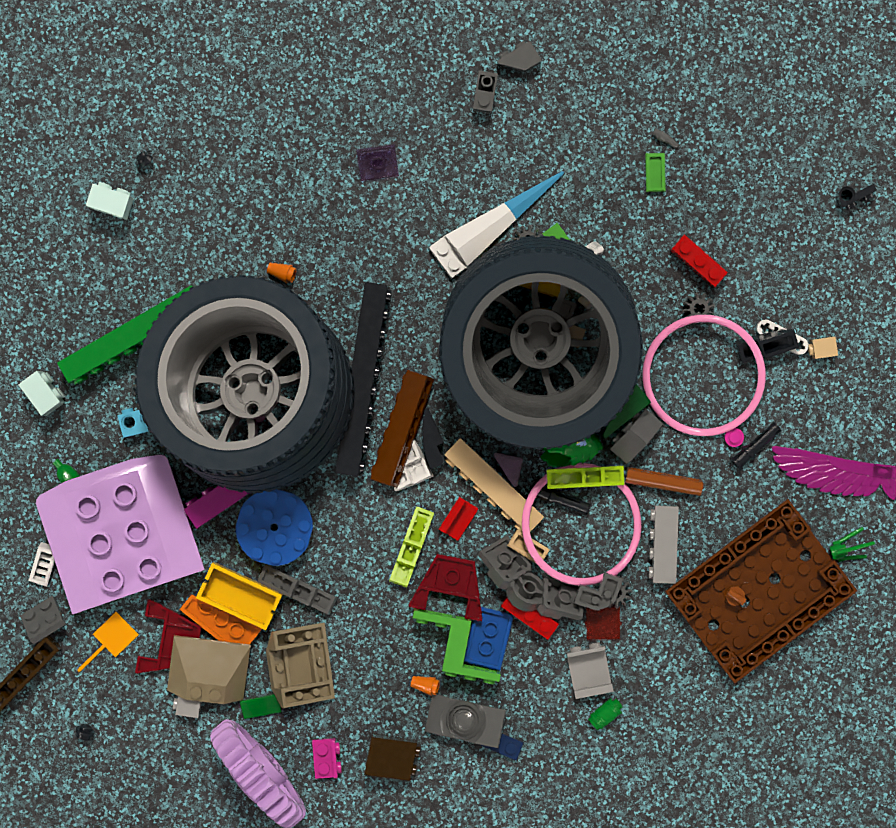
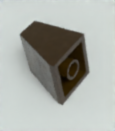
[364,732,420,781]

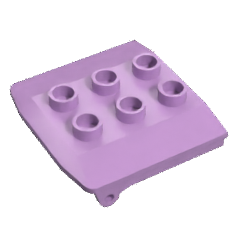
[36,455,205,614]

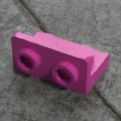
[312,738,342,779]

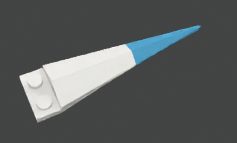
[429,172,564,279]

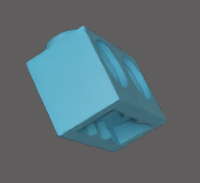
[117,408,149,438]

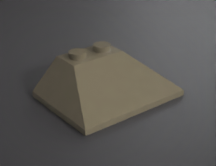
[266,623,335,708]
[167,635,251,704]

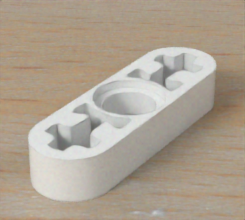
[756,320,808,355]

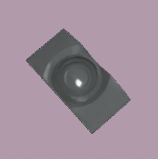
[425,694,507,748]

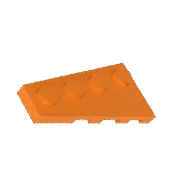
[179,594,262,644]

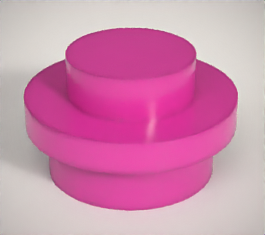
[725,428,744,447]

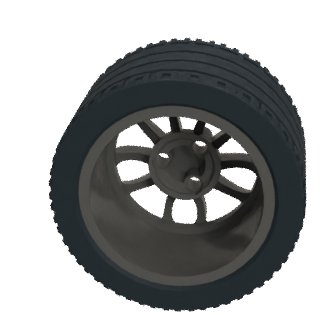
[439,235,643,450]

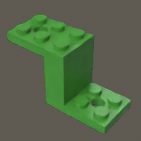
[413,608,501,684]

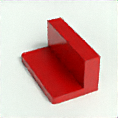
[439,496,478,540]

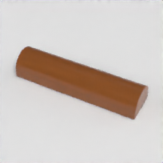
[625,467,704,496]

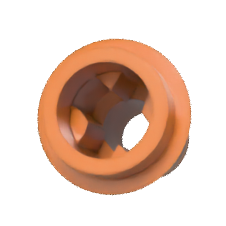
[267,262,297,283]
[410,676,440,696]

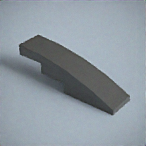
[257,564,338,615]

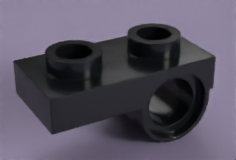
[836,184,877,210]

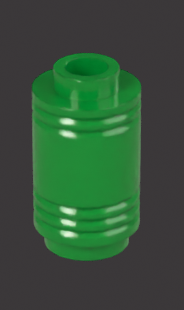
[588,698,623,730]

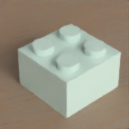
[86,182,134,220]
[18,371,65,416]

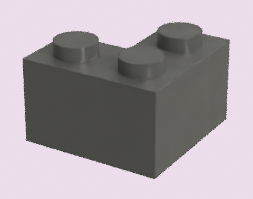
[610,409,663,464]

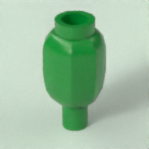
[52,459,80,483]

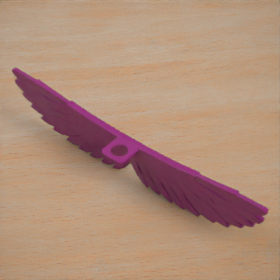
[772,446,896,500]

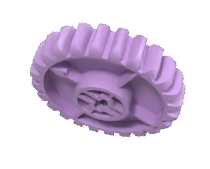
[210,719,306,828]

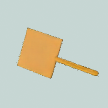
[78,612,139,672]

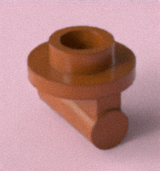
[726,586,747,606]

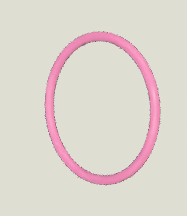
[642,315,766,436]
[522,463,641,586]

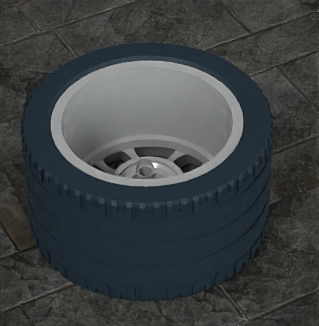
[135,275,355,493]

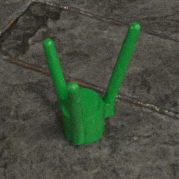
[829,527,875,562]

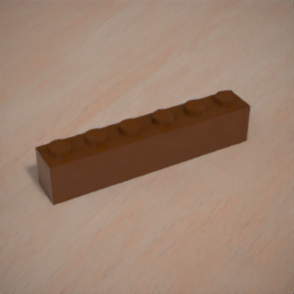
[370,370,434,488]

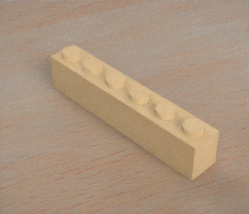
[444,438,544,532]

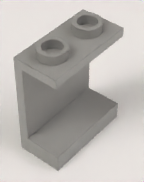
[566,642,614,699]

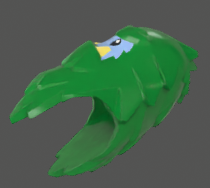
[540,434,603,467]

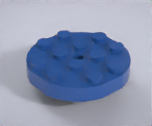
[236,489,313,566]

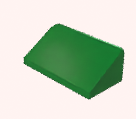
[240,694,282,719]

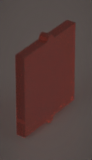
[584,607,622,639]

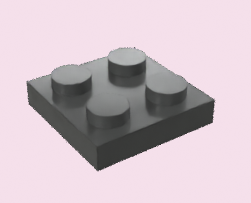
[20,595,66,645]

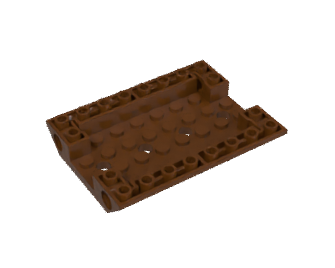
[665,499,857,684]

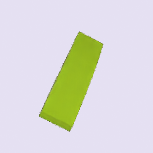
[547,466,625,489]
[389,506,434,588]

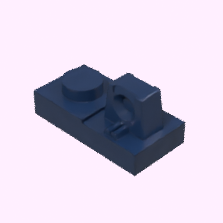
[481,733,524,760]

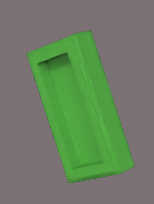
[645,153,666,192]

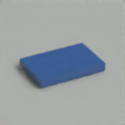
[464,606,514,671]

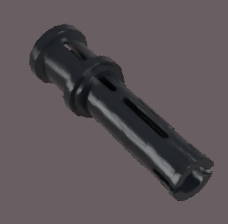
[729,422,782,471]
[536,486,591,515]

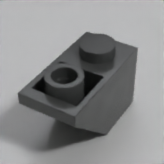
[497,41,542,73]
[473,71,498,114]

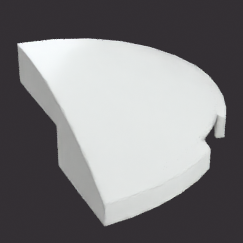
[394,440,433,491]

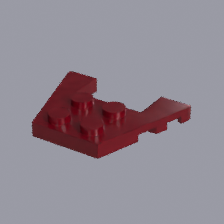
[408,554,483,621]
[135,599,202,673]

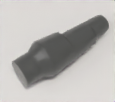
[652,128,679,148]

